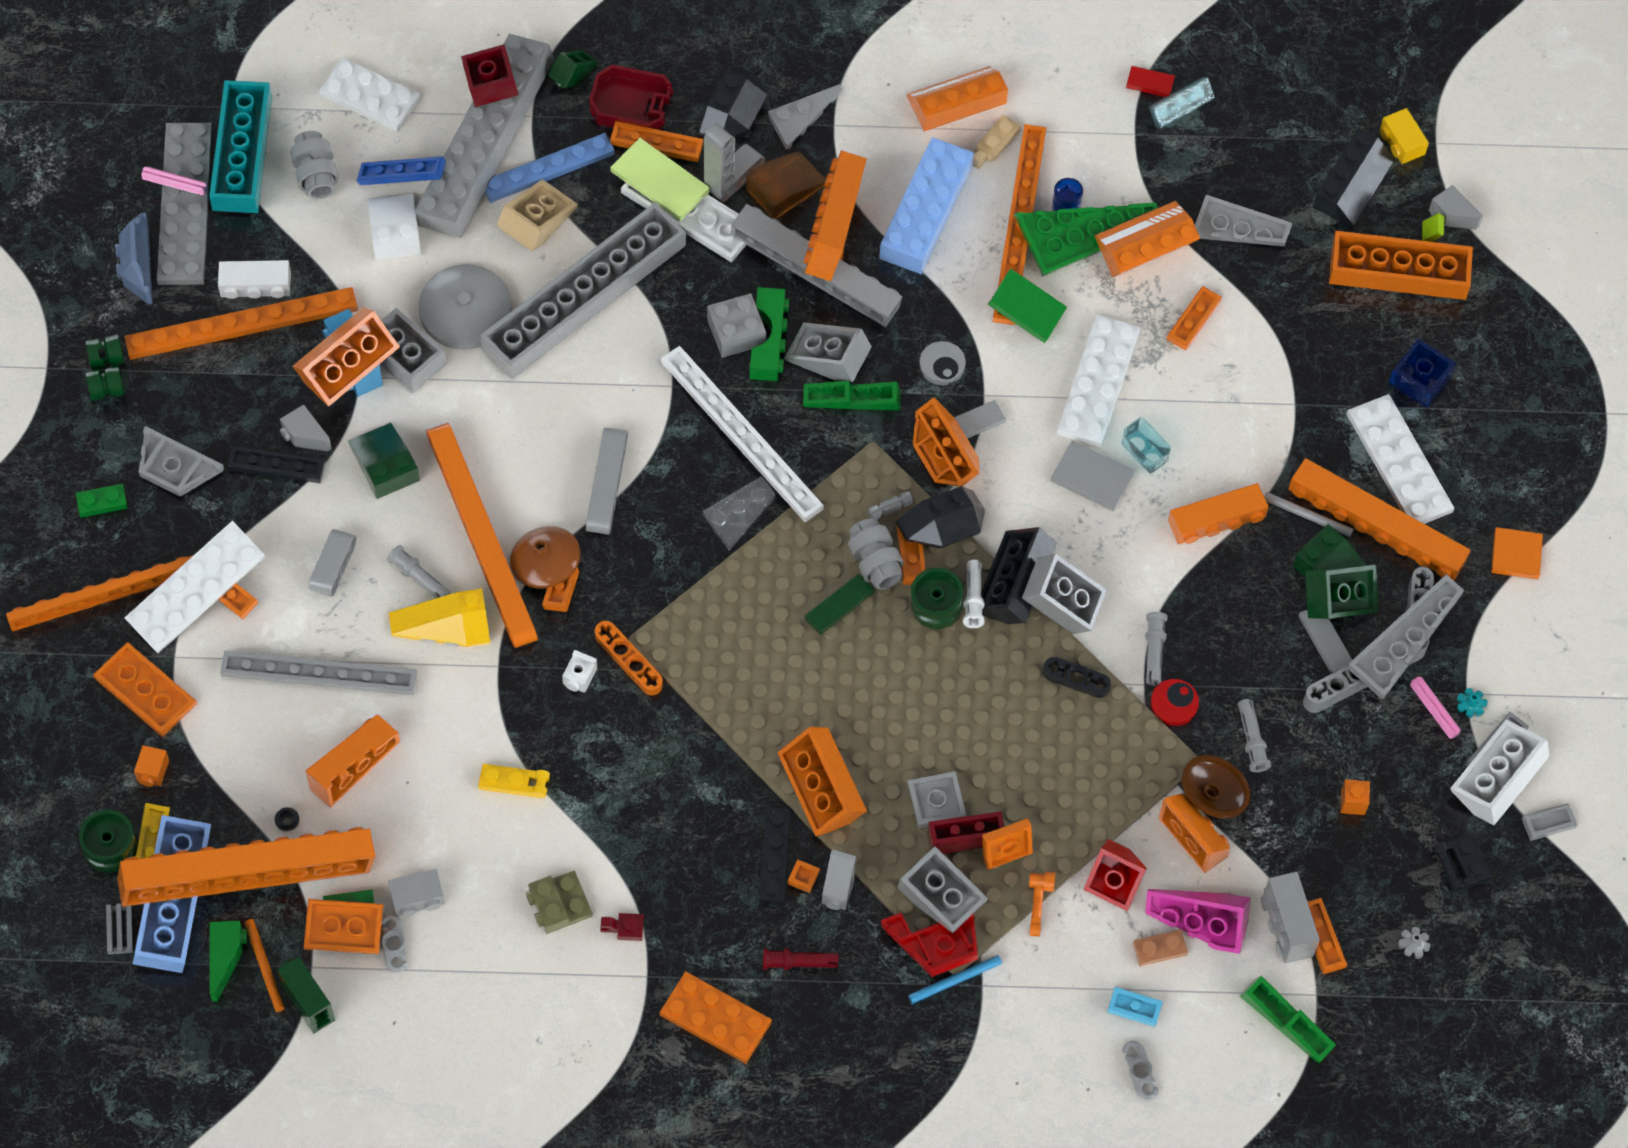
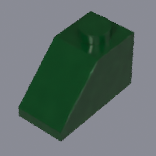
[548,50,599,88]

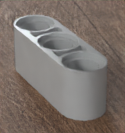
[309,529,356,597]

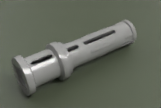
[387,545,451,598]
[1145,612,1168,685]
[1238,699,1271,772]

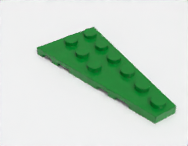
[1014,202,1158,276]

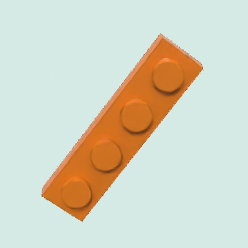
[610,121,703,163]

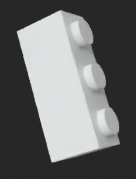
[218,260,291,299]

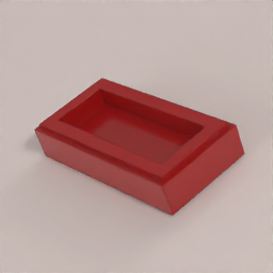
[1126,66,1175,98]

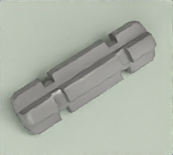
[868,491,913,520]

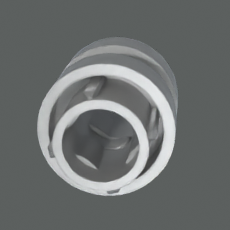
[290,131,339,199]
[848,518,904,590]

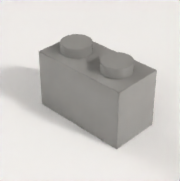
[388,869,445,917]

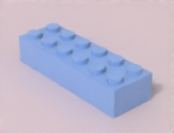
[879,137,974,275]
[133,815,211,973]

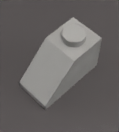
[1429,185,1483,230]
[280,405,332,452]

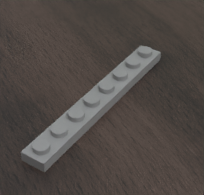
[220,651,417,695]

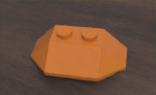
[913,397,980,487]

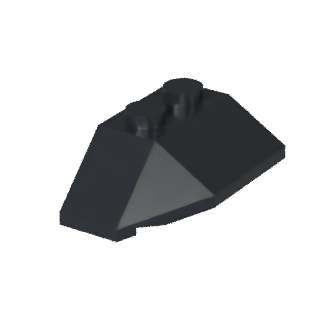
[698,66,767,140]
[895,486,985,548]

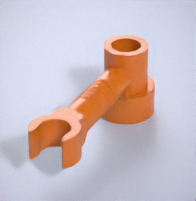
[1029,871,1055,937]

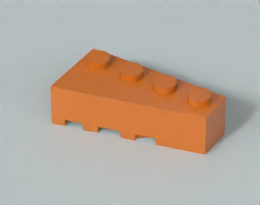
[305,714,400,808]

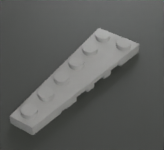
[1347,575,1464,699]

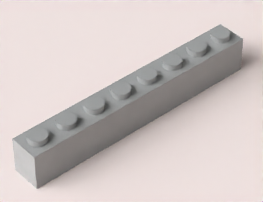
[730,204,902,327]

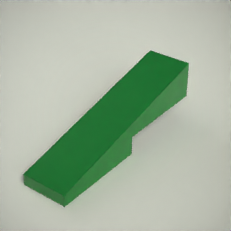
[803,381,901,411]
[1240,976,1336,1063]

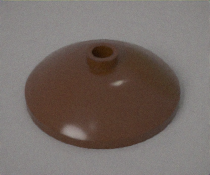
[1181,755,1250,819]

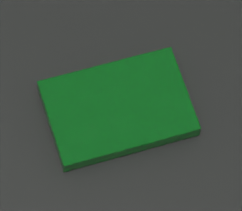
[987,268,1067,343]

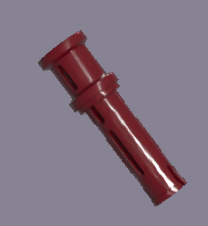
[762,948,838,971]

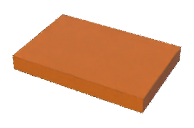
[304,899,384,955]

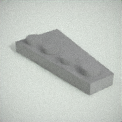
[1195,195,1292,246]

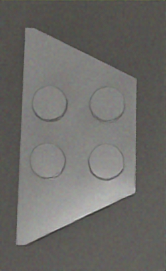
[139,426,224,496]

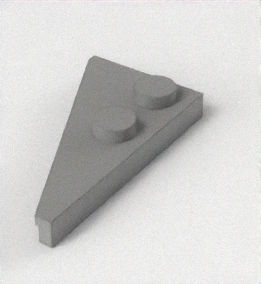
[768,84,842,150]

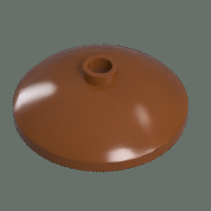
[510,526,581,588]

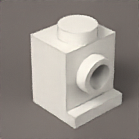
[562,650,597,693]

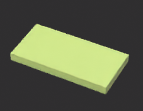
[611,138,710,222]

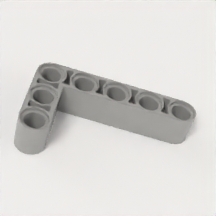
[704,124,765,202]

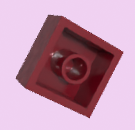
[461,44,519,107]

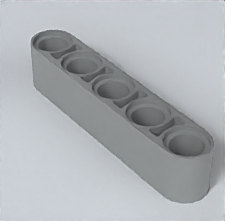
[586,427,628,535]

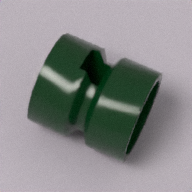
[86,334,124,370]
[86,365,124,401]

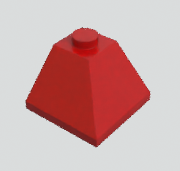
[1083,839,1147,911]

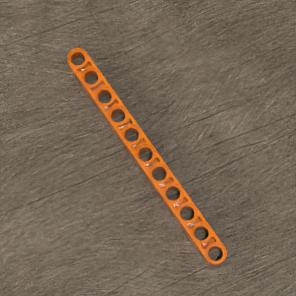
[426,422,538,648]

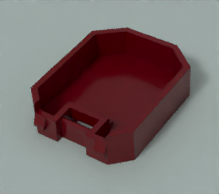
[589,64,674,130]

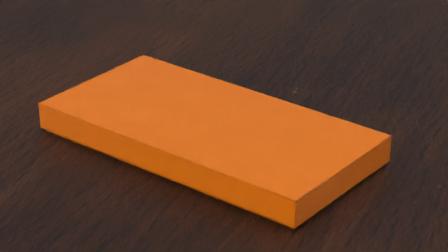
[93,642,197,737]

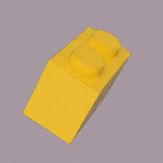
[1380,108,1429,164]

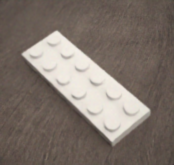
[621,183,747,262]
[1057,314,1141,447]
[1346,394,1454,524]
[125,521,266,654]

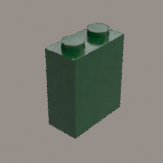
[277,956,335,1034]

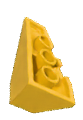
[388,588,490,647]

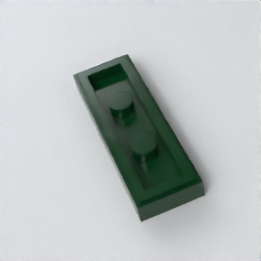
[804,574,874,635]

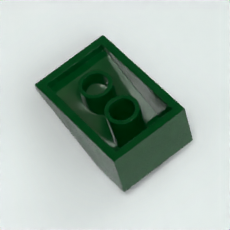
[348,423,420,499]
[1293,524,1378,581]
[1305,565,1379,619]

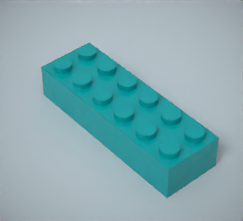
[209,80,272,213]

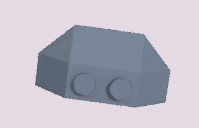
[115,213,153,304]

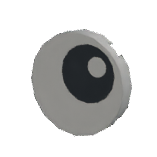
[919,341,966,386]

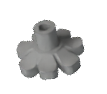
[1398,927,1430,959]

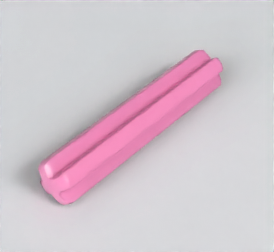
[141,166,208,195]
[1410,676,1461,739]

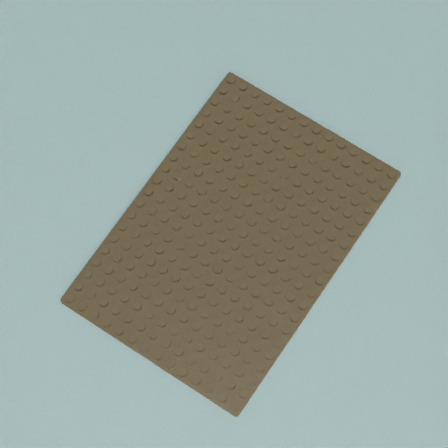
[629,442,1197,975]

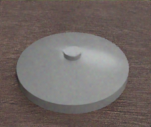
[419,265,511,350]

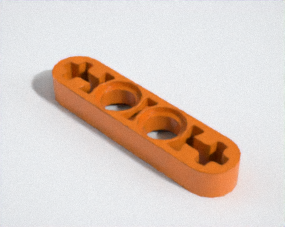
[595,621,663,695]

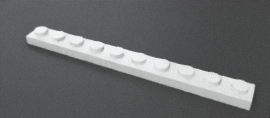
[661,346,824,522]

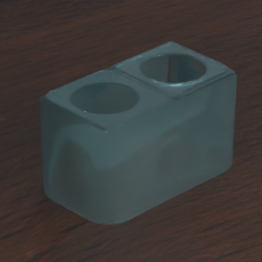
[1121,417,1171,474]

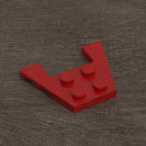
[881,913,978,977]

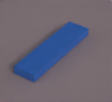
[356,156,446,185]

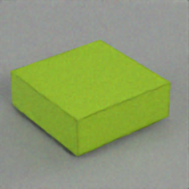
[1422,213,1444,242]

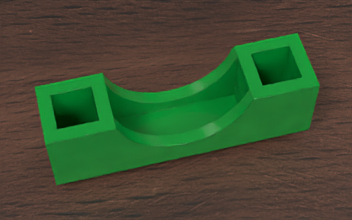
[750,287,789,381]

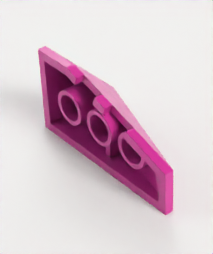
[1145,889,1251,954]

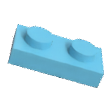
[1107,987,1163,1027]

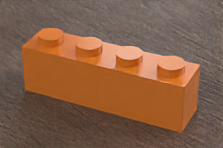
[1168,483,1268,545]

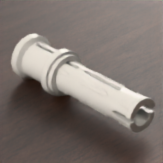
[963,560,985,628]

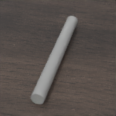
[1264,492,1353,537]

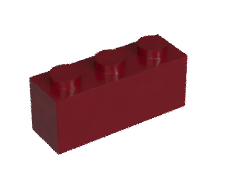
[927,811,1005,854]

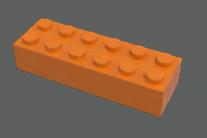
[803,150,867,281]
[1329,231,1473,300]

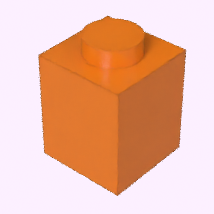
[134,745,169,787]
[1341,779,1370,815]

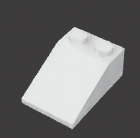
[368,194,421,260]

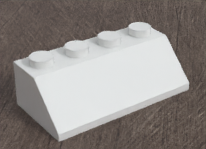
[1451,719,1549,825]

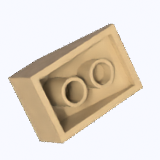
[497,179,578,251]

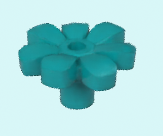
[1457,688,1488,718]

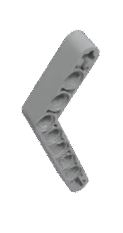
[1303,567,1434,713]

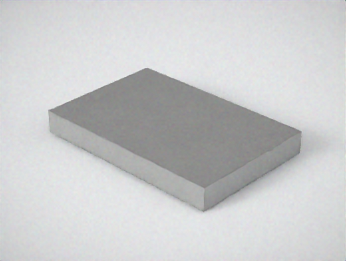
[1050,441,1135,511]

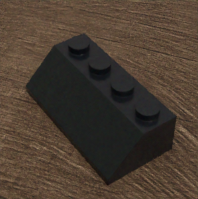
[1313,128,1395,228]
[981,527,1057,625]

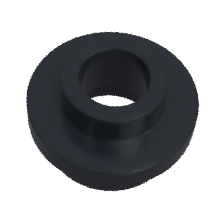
[275,807,300,832]

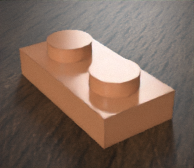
[1133,929,1188,967]

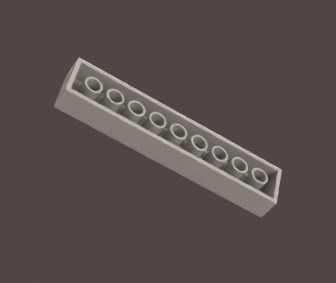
[415,33,554,238]
[480,202,686,379]

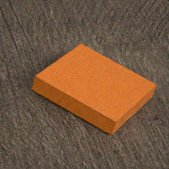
[1491,527,1543,579]
[982,818,1033,870]

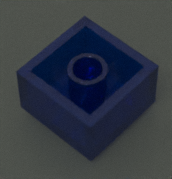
[1388,338,1457,408]

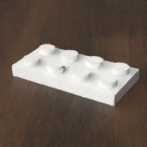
[319,58,420,132]

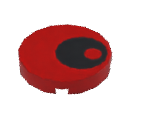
[1151,679,1199,726]

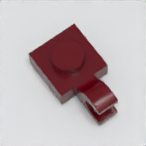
[600,913,644,941]

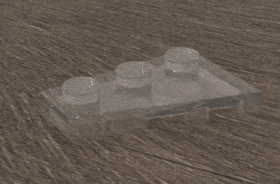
[703,476,775,550]

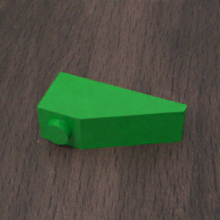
[210,921,247,1002]

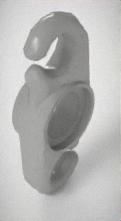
[381,914,408,973]
[1122,1041,1159,1100]

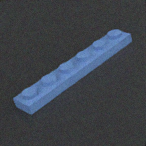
[485,133,615,203]

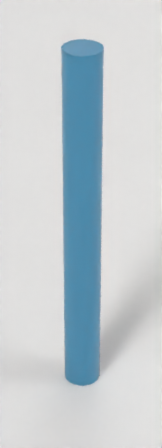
[908,955,1002,1004]

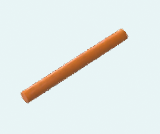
[244,919,285,1012]

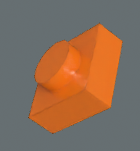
[788,860,820,893]

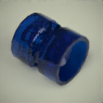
[1052,178,1083,211]

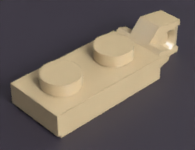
[973,115,1021,169]

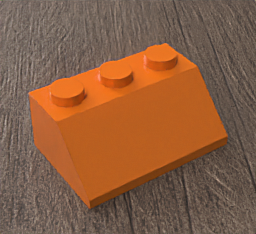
[1159,793,1230,873]

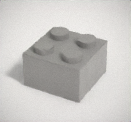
[707,293,766,358]

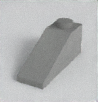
[822,850,856,910]

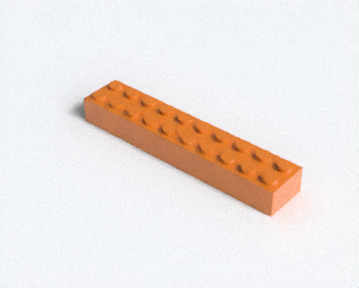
[117,827,375,907]

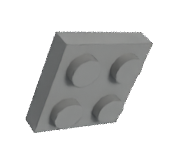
[907,771,966,829]

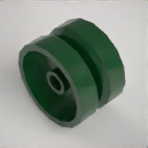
[911,568,963,629]
[79,809,138,873]

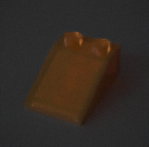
[746,151,826,219]

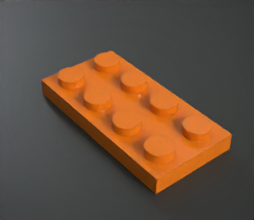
[660,971,772,1064]

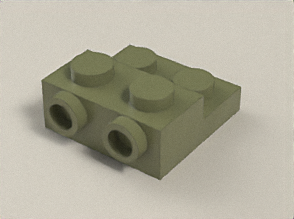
[525,870,593,934]

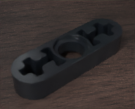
[1043,657,1111,698]

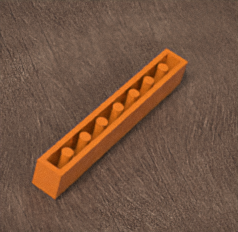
[1288,458,1471,581]

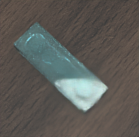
[1149,77,1215,128]

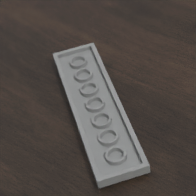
[157,123,212,285]

